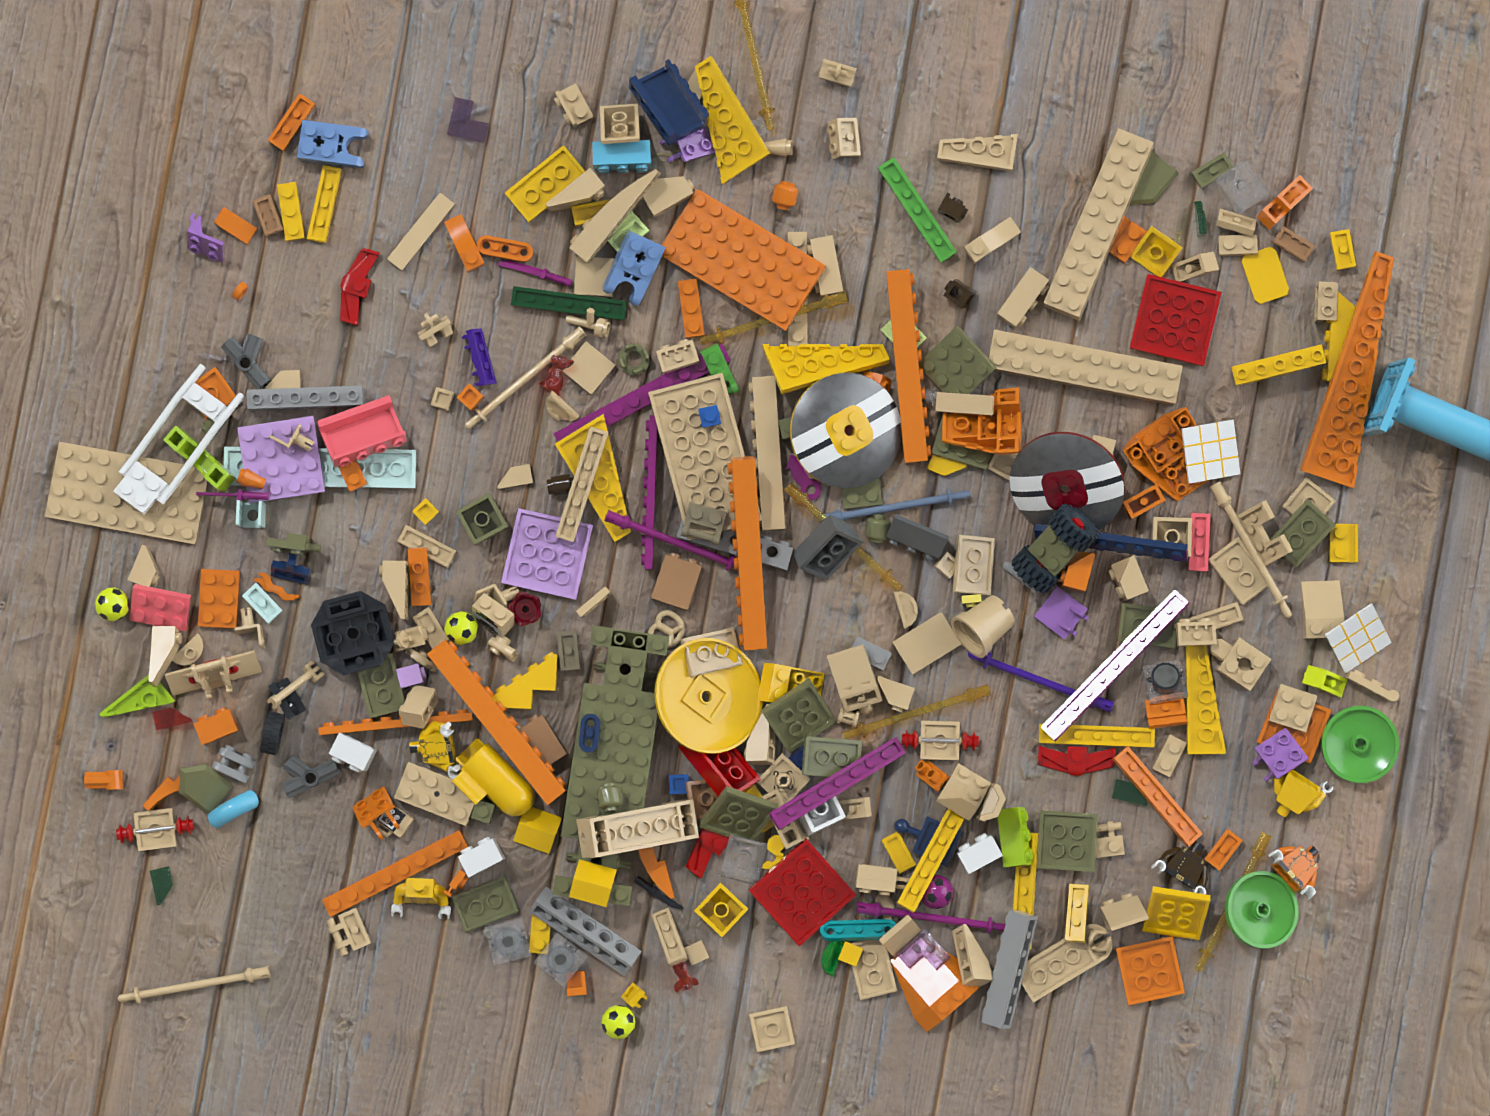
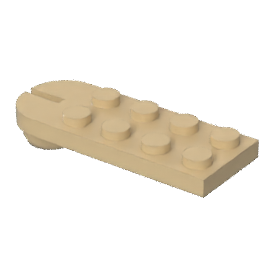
[1021,924,1113,1002]

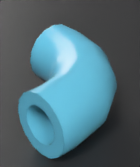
[208,790,259,828]

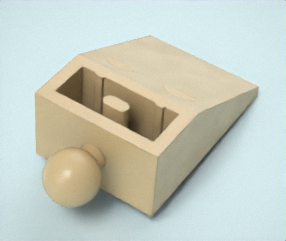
[827,644,882,714]

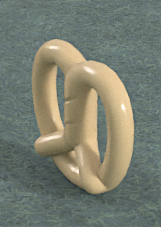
[648,610,685,648]

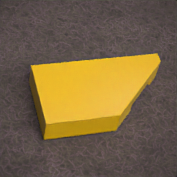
[927,455,967,476]

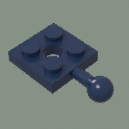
[894,816,963,867]

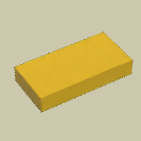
[881,832,916,874]

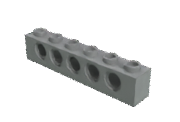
[247,386,365,411]
[677,520,793,571]
[529,887,642,976]

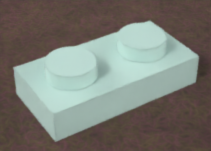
[242,583,283,624]

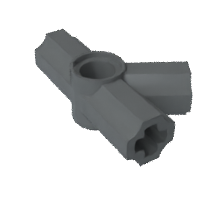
[221,334,271,389]
[282,755,341,798]

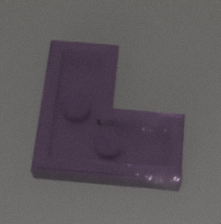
[447,97,489,143]
[896,929,951,970]

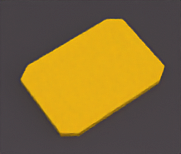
[1241,246,1289,304]

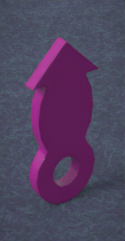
[786,454,821,500]

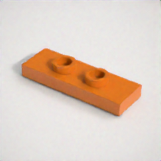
[407,547,432,606]

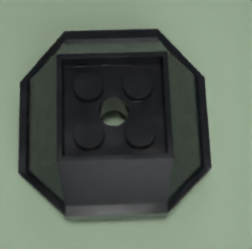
[311,591,395,676]

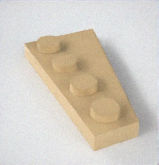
[937,134,1018,172]

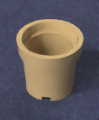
[951,595,1015,658]

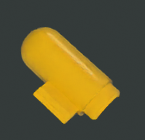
[452,739,534,816]

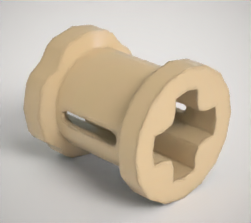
[837,707,860,728]

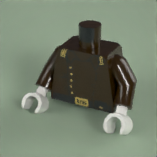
[1151,841,1208,894]

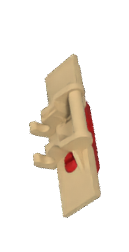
[165,650,262,699]

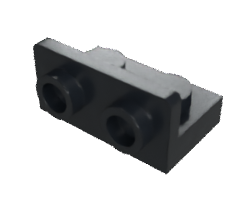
[268,677,306,720]

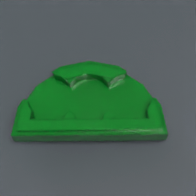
[821,941,847,977]

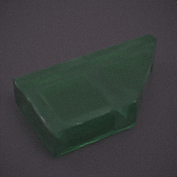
[1194,201,1207,237]
[1112,779,1148,806]
[150,866,173,905]

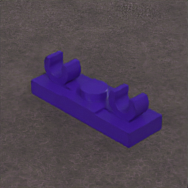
[462,328,497,386]

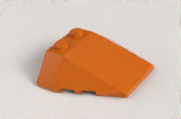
[942,388,1022,455]
[891,936,979,1032]

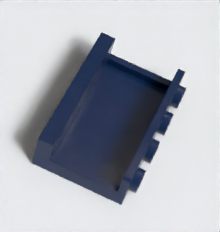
[629,59,709,146]

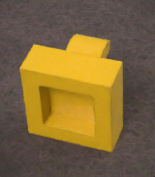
[621,982,647,1008]

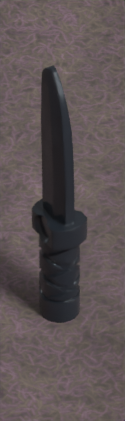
[634,876,683,909]

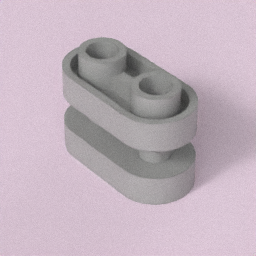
[212,744,256,783]

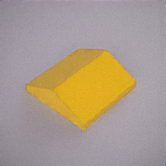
[1130,226,1183,277]
[513,807,562,854]
[569,859,617,907]

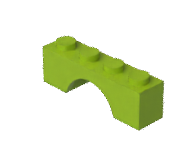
[163,425,236,492]

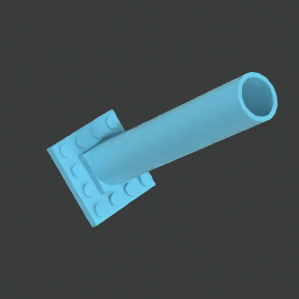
[1364,357,1490,462]

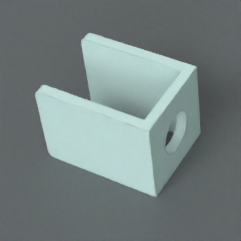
[236,500,266,528]

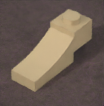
[964,217,1021,264]

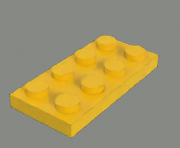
[505,145,585,223]

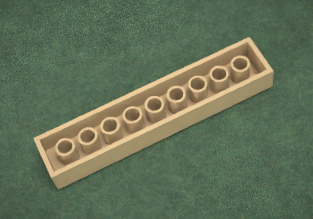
[1044,128,1154,321]
[988,330,1183,406]

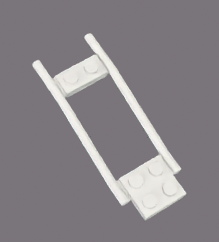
[113,364,245,515]

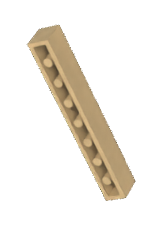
[749,376,785,531]

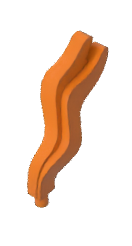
[253,572,299,601]

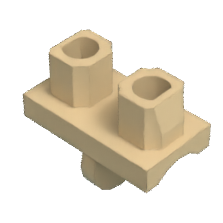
[818,59,857,87]
[417,313,453,347]
[394,625,428,652]

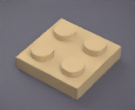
[1268,684,1317,733]

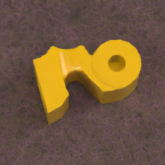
[762,835,784,870]

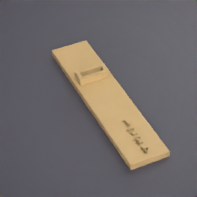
[387,193,455,271]

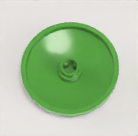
[1321,706,1399,783]
[1225,871,1299,949]

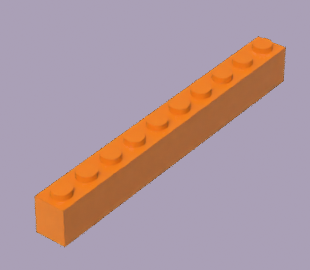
[886,269,931,463]
[727,456,767,651]
[427,640,567,805]

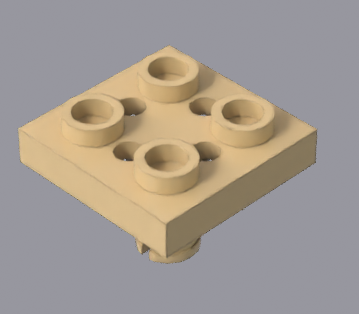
[757,754,810,802]

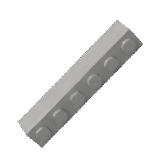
[981,910,1038,1029]

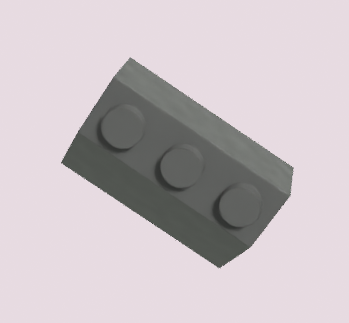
[793,514,863,580]
[886,514,949,561]

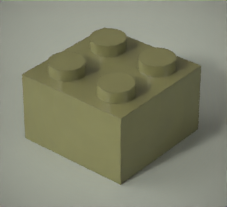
[456,493,509,546]

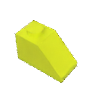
[1302,665,1347,698]

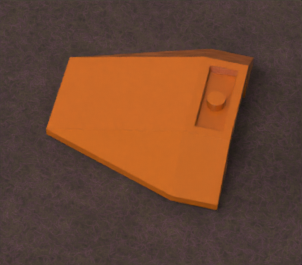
[1122,407,1209,502]

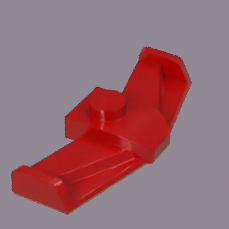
[340,248,380,326]
[1037,746,1116,776]
[686,828,731,879]

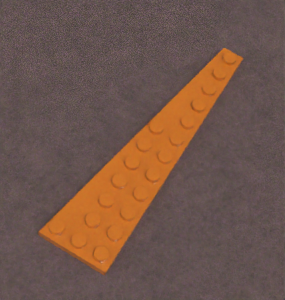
[1300,251,1394,488]

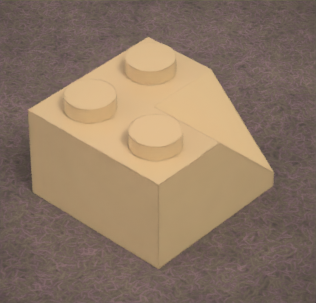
[1151,517,1192,558]
[1108,555,1149,602]
[936,763,991,821]

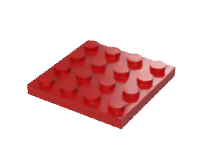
[1129,274,1222,367]
[748,838,856,946]

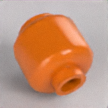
[772,181,799,210]

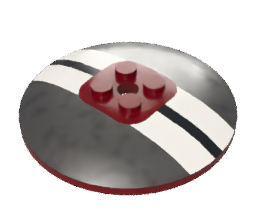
[1010,432,1125,530]

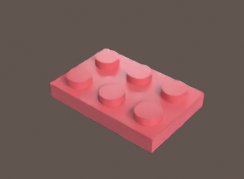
[130,584,191,632]

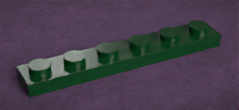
[511,286,627,321]

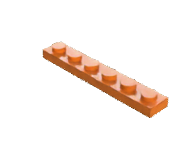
[1112,746,1203,847]

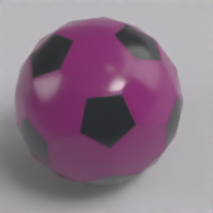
[921,875,954,909]

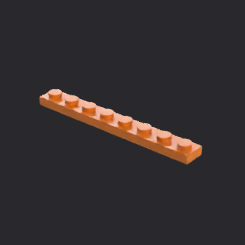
[318,709,474,735]
[322,830,468,917]

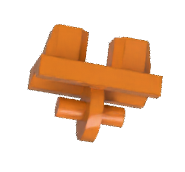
[915,760,950,792]

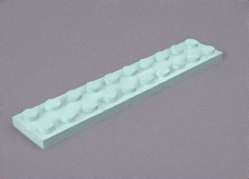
[224,447,417,489]

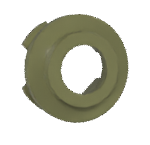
[618,343,650,376]

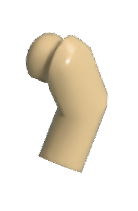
[876,894,895,920]

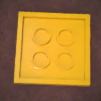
[1142,886,1210,940]

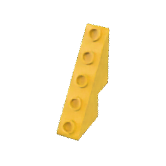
[1321,291,1356,383]
[1231,344,1326,385]
[492,652,558,709]

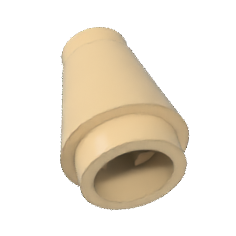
[765,138,793,157]

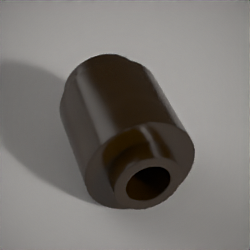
[547,474,574,496]

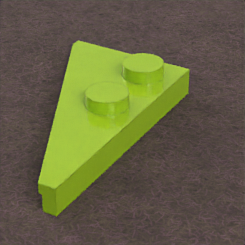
[99,675,176,718]

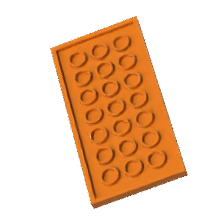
[662,189,826,331]

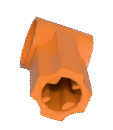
[84,770,123,790]

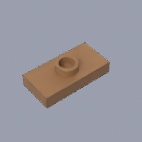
[252,194,284,237]
[1272,226,1315,263]

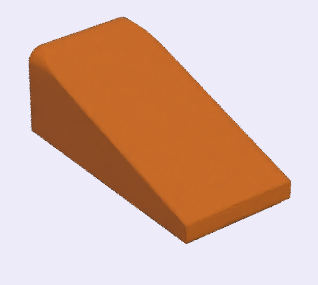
[214,207,258,245]

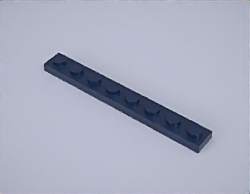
[1034,524,1188,562]

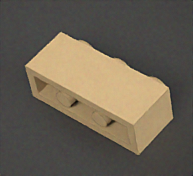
[807,235,843,298]
[996,267,1049,329]

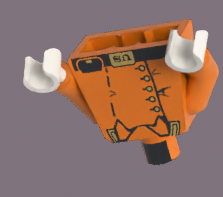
[1268,846,1319,900]

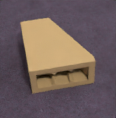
[642,176,695,218]

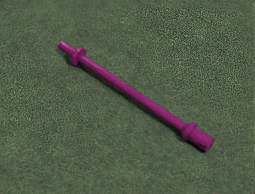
[604,510,734,571]
[856,901,1006,934]

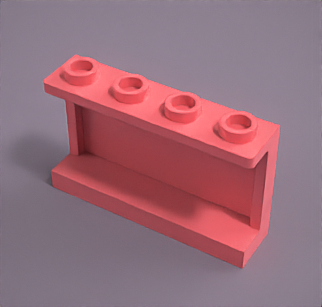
[317,395,407,468]

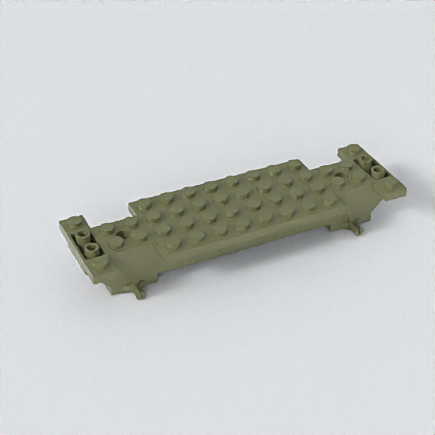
[552,626,669,906]

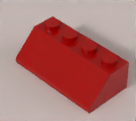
[678,744,761,797]

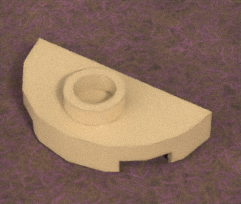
[546,391,579,422]
[893,591,918,629]
[172,633,204,666]
[404,648,438,672]

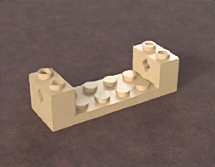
[576,799,699,858]

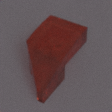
[152,707,192,731]

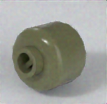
[864,514,891,543]
[596,783,623,813]

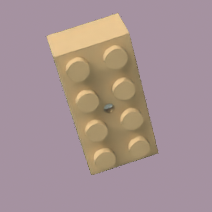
[394,762,475,826]

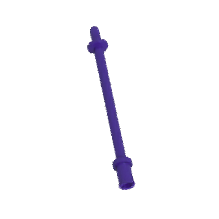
[968,652,1114,713]

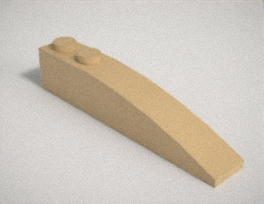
[569,169,661,263]

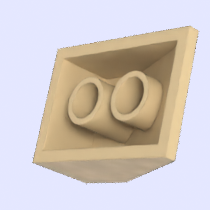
[600,103,640,144]
[546,168,606,213]
[379,560,409,620]
[1301,580,1344,639]
[1099,892,1149,931]

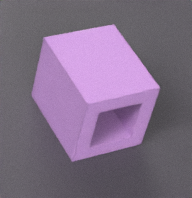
[396,664,427,689]

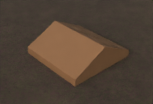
[685,780,718,820]

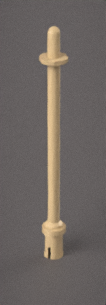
[465,326,587,429]
[1210,482,1292,618]
[117,966,271,1004]

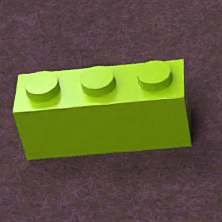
[998,807,1033,868]

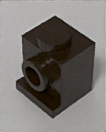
[937,192,968,223]
[943,279,977,308]

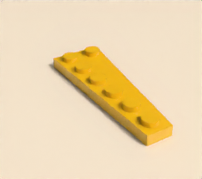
[1185,645,1226,754]

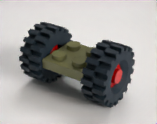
[1011,504,1099,593]

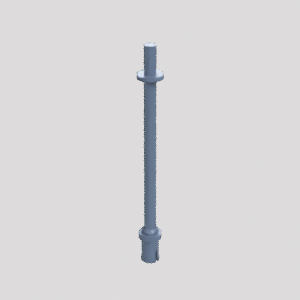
[818,489,970,524]

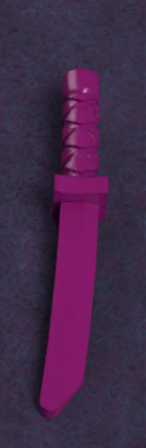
[498,260,573,287]
[196,490,270,501]

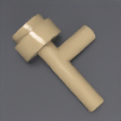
[566,308,611,338]

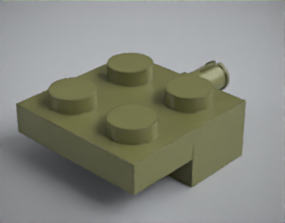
[266,533,321,556]

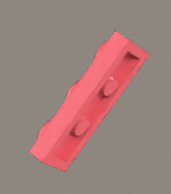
[1188,513,1210,572]

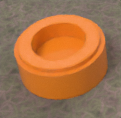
[232,281,249,301]

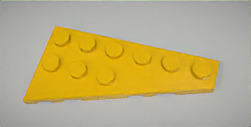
[695,56,771,184]
[762,344,890,394]
[555,414,631,542]

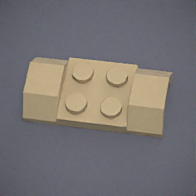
[975,783,1006,822]

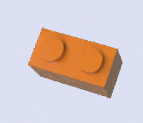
[1121,484,1166,520]
[194,707,240,745]

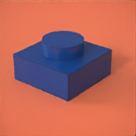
[698,405,721,428]
[669,774,689,794]

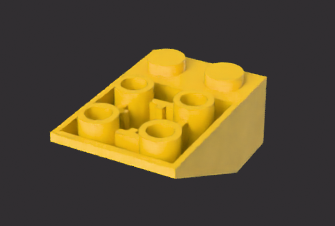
[757,663,825,703]

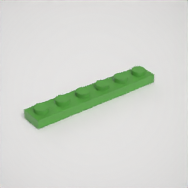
[878,157,957,263]

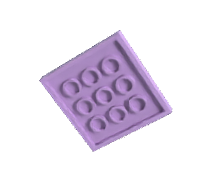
[238,416,326,504]
[501,508,593,600]

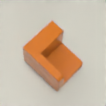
[456,384,485,412]
[566,970,587,996]

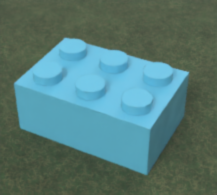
[592,140,652,174]

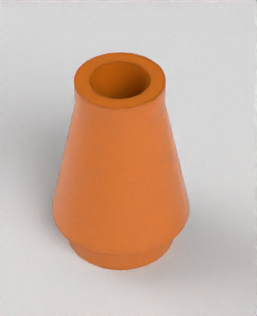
[236,468,266,490]

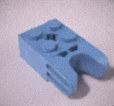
[297,120,369,168]
[603,230,666,306]

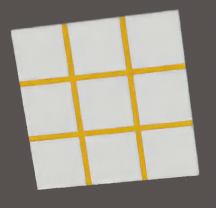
[1181,419,1240,483]
[1325,603,1391,673]

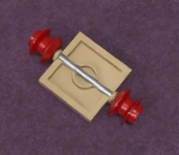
[901,721,979,760]
[116,808,195,851]

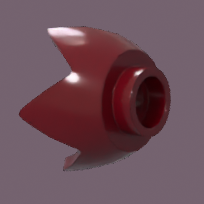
[507,592,541,626]

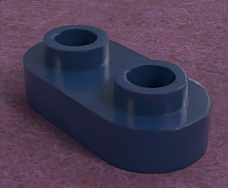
[579,714,601,753]

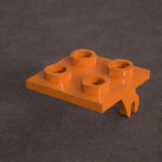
[352,786,400,840]

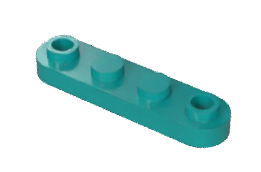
[820,919,896,942]

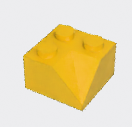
[694,882,749,937]

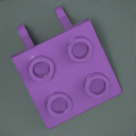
[660,127,715,163]
[187,213,224,263]
[1034,586,1089,640]
[1252,728,1309,782]

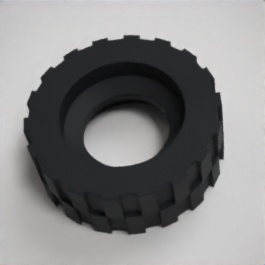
[260,711,285,756]

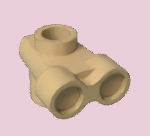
[487,635,518,662]

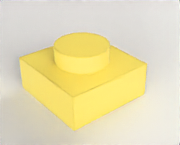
[961,594,982,608]

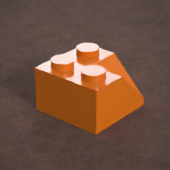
[1058,551,1095,593]

